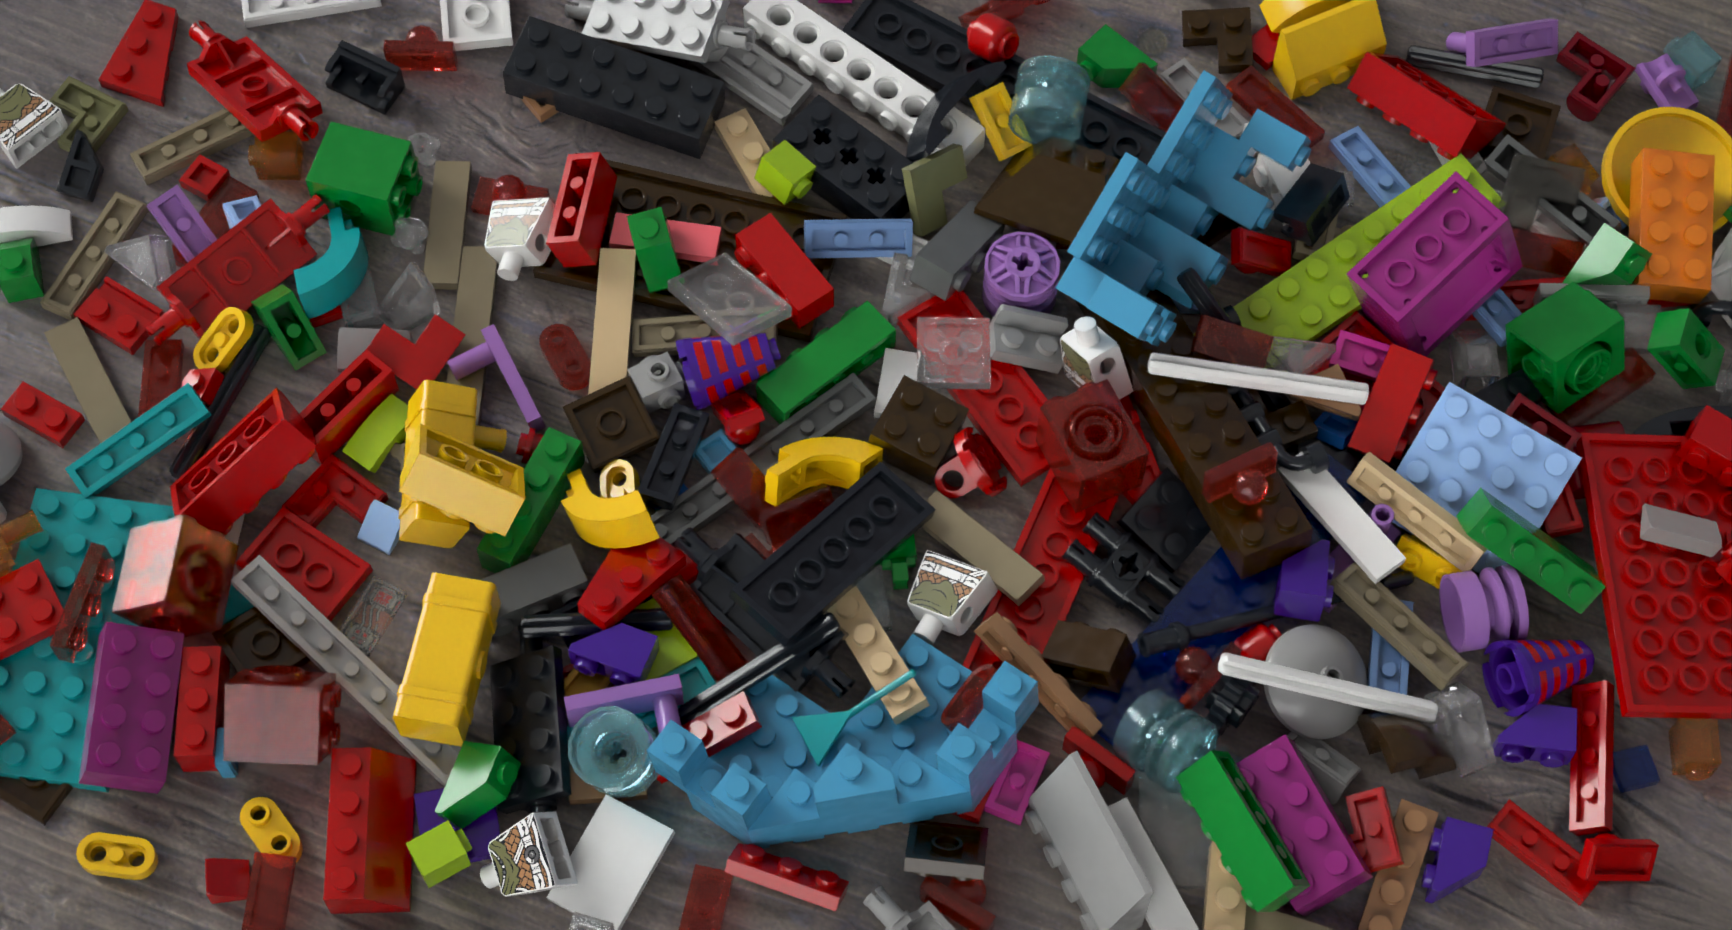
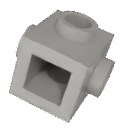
[628,351,686,414]

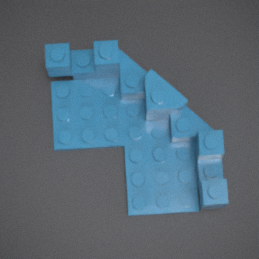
[1056,70,1312,347]
[647,634,1039,849]

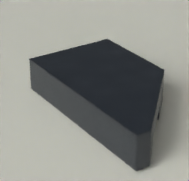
[56,130,104,202]

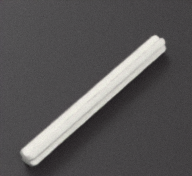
[1148,352,1369,405]
[1218,652,1438,723]

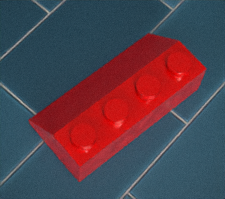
[1347,52,1506,160]
[170,388,317,546]
[323,747,417,914]

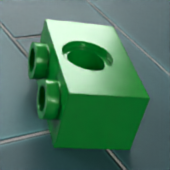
[1647,308,1725,389]

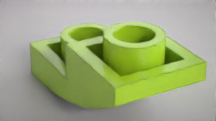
[342,394,408,473]

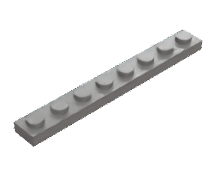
[231,555,461,788]

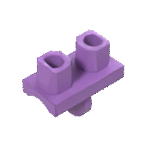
[1635,53,1699,110]

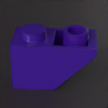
[1273,539,1335,622]
[568,623,659,686]
[1490,704,1577,768]
[1421,817,1494,903]

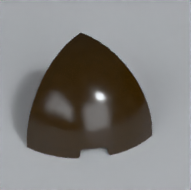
[1357,712,1457,780]

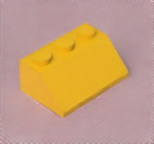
[1272,0,1387,100]
[399,423,525,536]

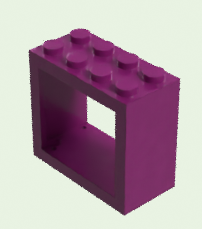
[1347,171,1523,356]

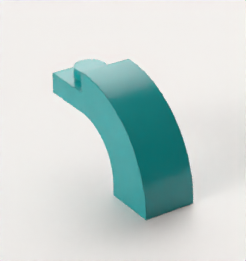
[294,207,369,319]

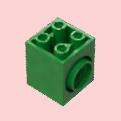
[305,121,423,237]
[1505,281,1625,414]

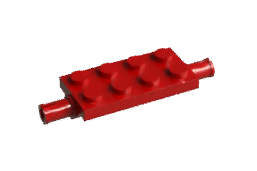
[187,20,323,142]
[145,194,330,346]

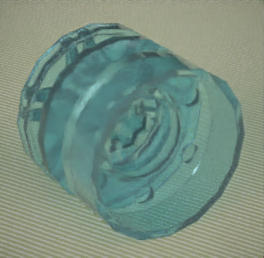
[1008,55,1091,144]
[1113,689,1218,793]
[568,706,658,798]

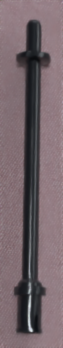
[1137,571,1415,658]

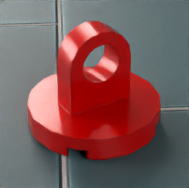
[935,427,1007,498]

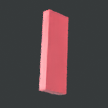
[609,212,722,264]

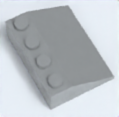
[1025,751,1153,930]

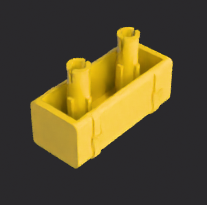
[398,380,507,548]
[393,573,501,747]

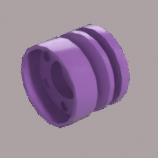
[982,231,1060,317]
[1439,564,1529,653]

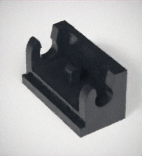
[325,40,405,115]
[1273,163,1350,247]

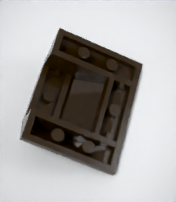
[974,136,1120,247]

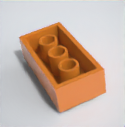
[1629,148,1715,304]

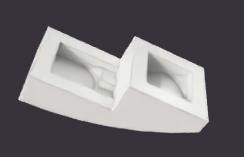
[0,205,73,247]

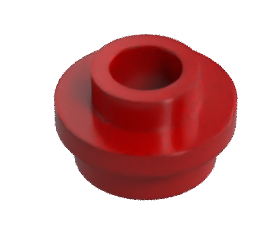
[516,427,544,464]

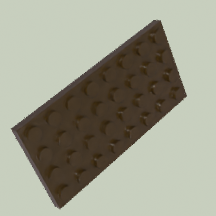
[533,153,847,342]

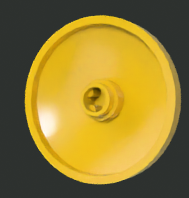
[1601,107,1732,234]

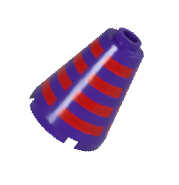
[676,333,781,410]
[1482,640,1595,717]

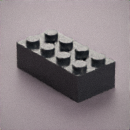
[773,95,913,219]

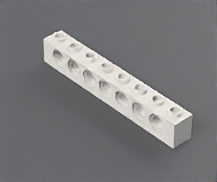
[743,0,985,166]

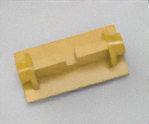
[1396,533,1472,589]

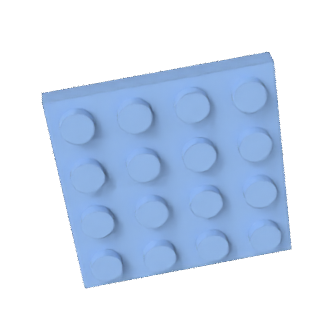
[1374,382,1582,574]

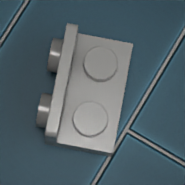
[988,304,1068,374]

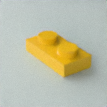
[969,82,1033,162]

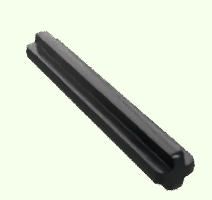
[1406,45,1544,88]
[521,608,673,638]

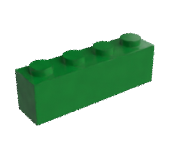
[756,300,896,424]
[477,427,585,573]
[1456,488,1606,614]
[1176,750,1311,913]

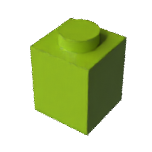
[754,140,816,205]
[406,820,472,888]

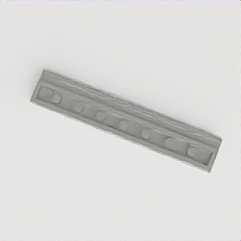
[688,42,814,126]

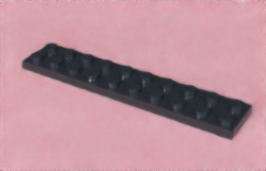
[842,0,1167,165]

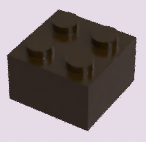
[868,375,969,485]

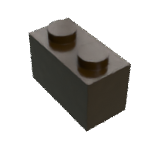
[1042,620,1137,693]

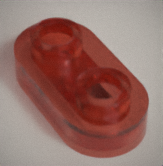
[539,324,591,390]
[941,664,997,732]

